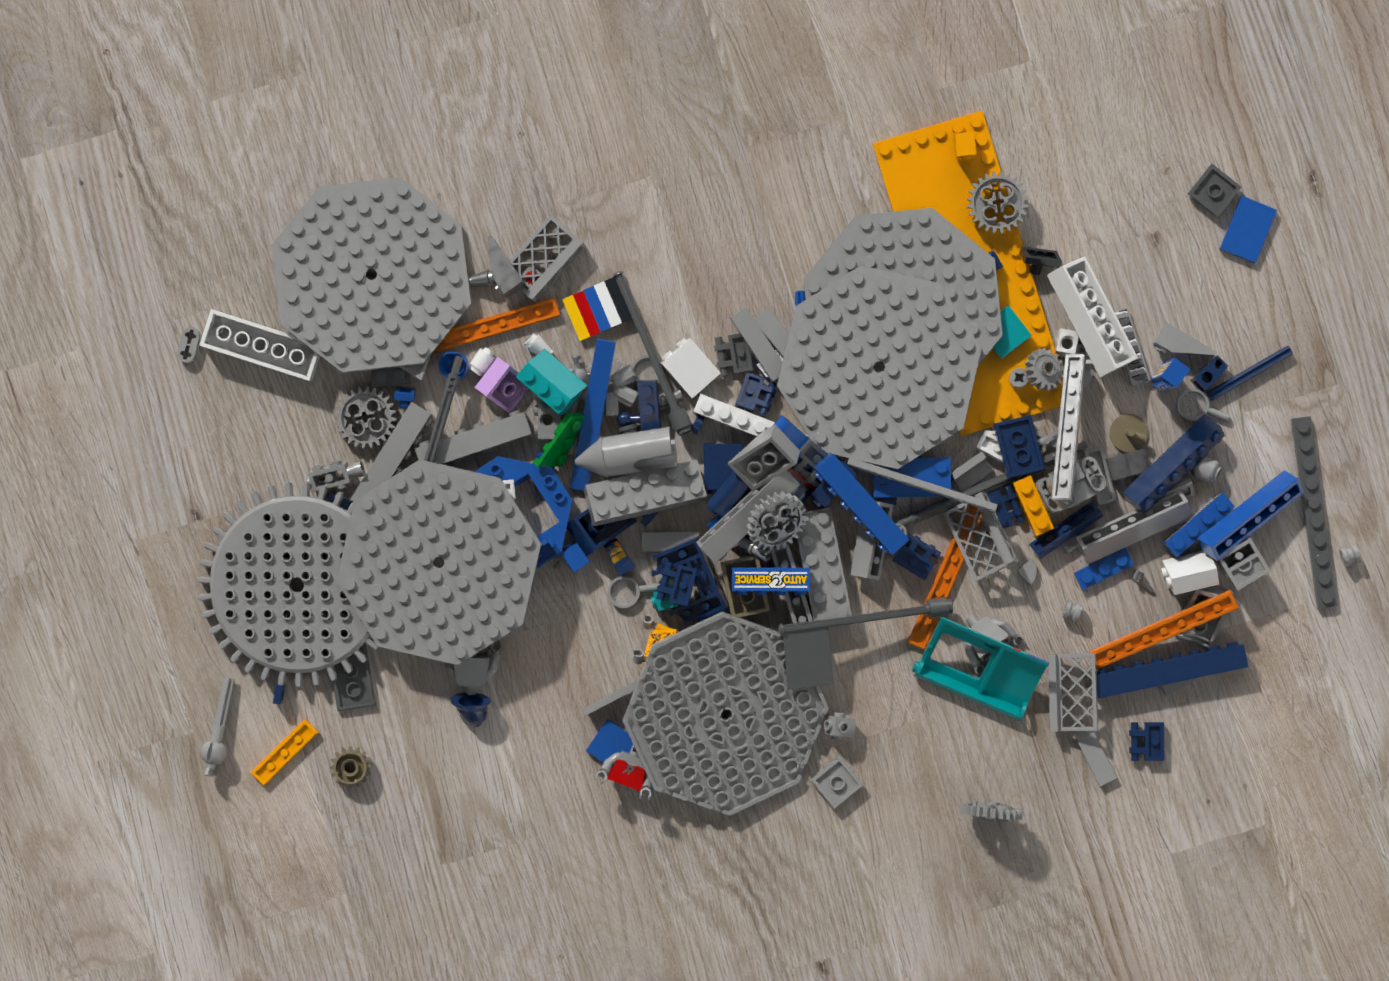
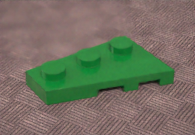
[533,413,584,467]

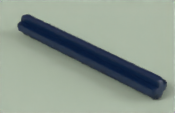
[1207,346,1293,401]

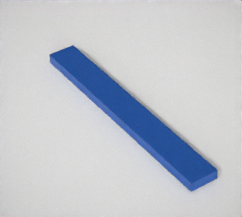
[570,338,616,491]

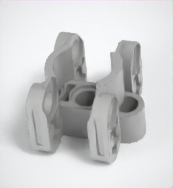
[1035,457,1106,513]

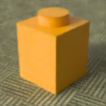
[954,132,976,161]

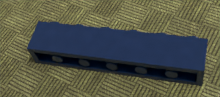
[1123,414,1225,514]

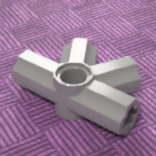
[581,364,638,416]

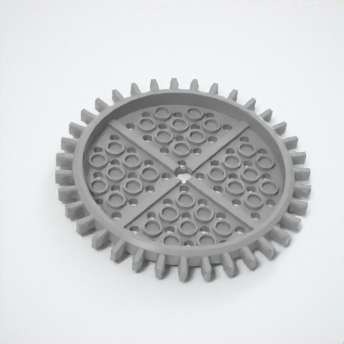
[197,483,379,687]

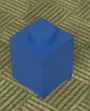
[561,542,590,573]

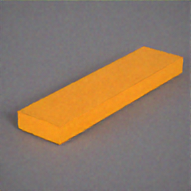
[250,719,319,786]

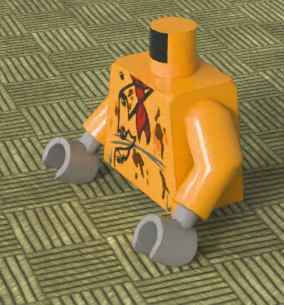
[633,614,678,665]

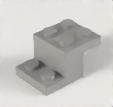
[1214,538,1270,591]

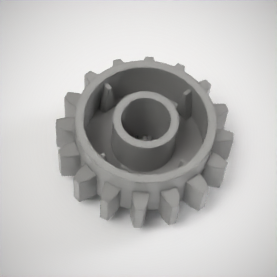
[1024,348,1064,391]

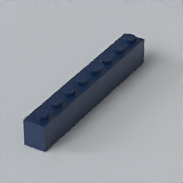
[1091,641,1248,699]

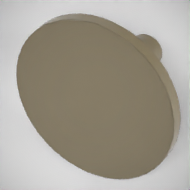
[1109,414,1148,452]

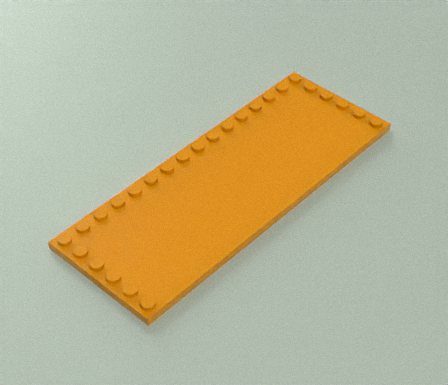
[872,110,1063,436]

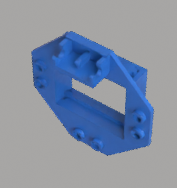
[474,456,573,569]

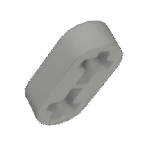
[177,327,201,363]

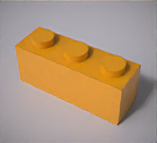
[1011,475,1054,536]

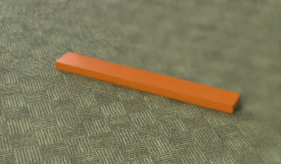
[432,297,560,354]
[907,505,982,650]
[1089,590,1239,670]

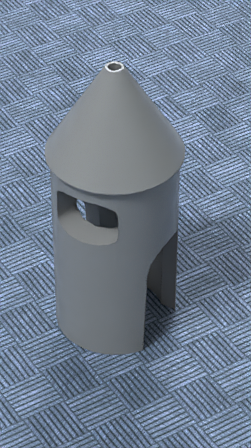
[575,427,677,479]

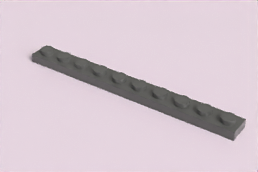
[1291,416,1337,609]

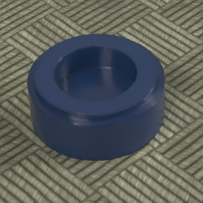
[691,415,705,435]

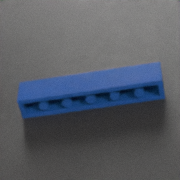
[813,452,910,555]
[1197,470,1304,561]

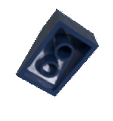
[567,509,637,556]

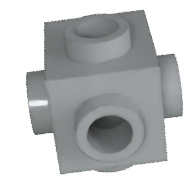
[824,712,856,740]

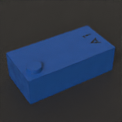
[872,458,951,498]

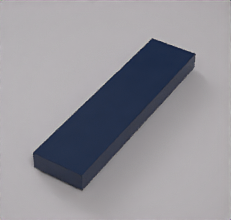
[1029,501,1103,559]

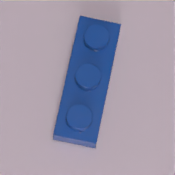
[1073,548,1134,590]

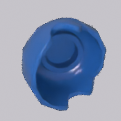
[438,352,470,381]

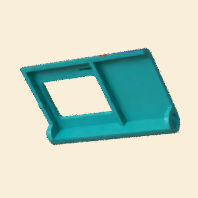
[912,617,1049,721]

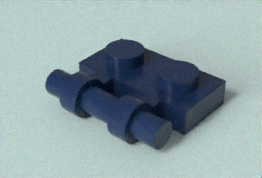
[734,372,777,418]
[987,485,1025,529]
[892,533,941,580]
[656,562,698,607]
[1129,722,1165,761]

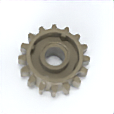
[329,746,372,789]

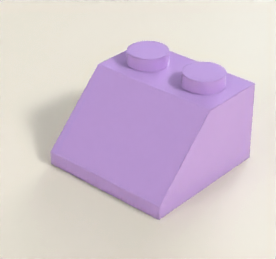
[474,357,529,413]

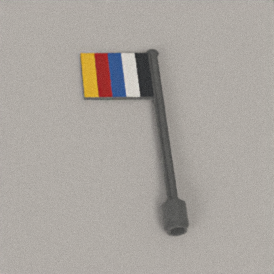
[562,271,692,436]

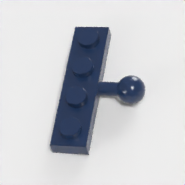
[617,380,662,431]

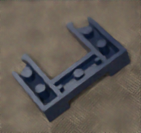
[652,536,729,626]

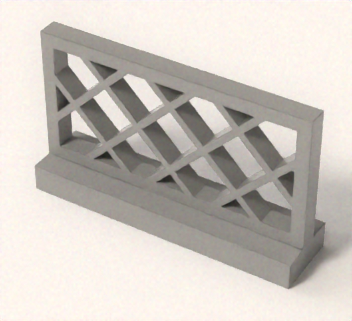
[510,215,586,303]
[943,492,1019,582]
[1048,653,1098,732]

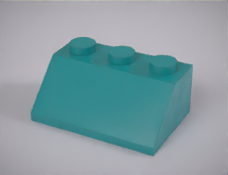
[516,349,588,415]

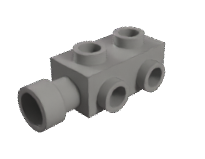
[306,460,365,492]

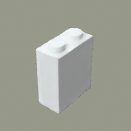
[660,338,721,398]
[1161,551,1219,595]

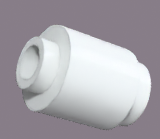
[470,347,496,377]

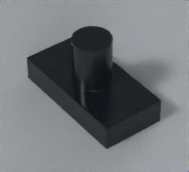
[1019,246,1062,275]

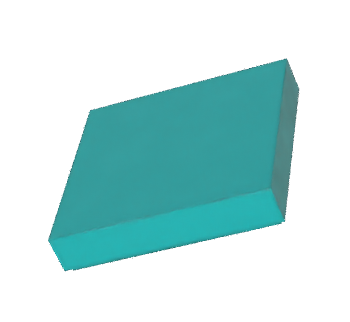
[993,305,1032,359]

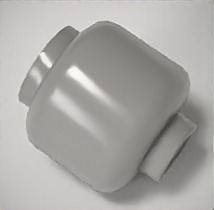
[1192,456,1222,483]

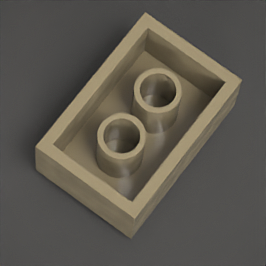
[720,555,770,617]

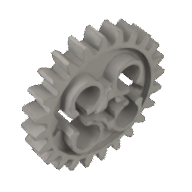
[966,171,1029,234]
[334,386,397,449]
[746,491,807,551]
[960,801,1023,822]

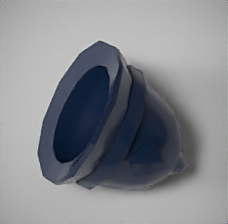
[450,692,491,728]

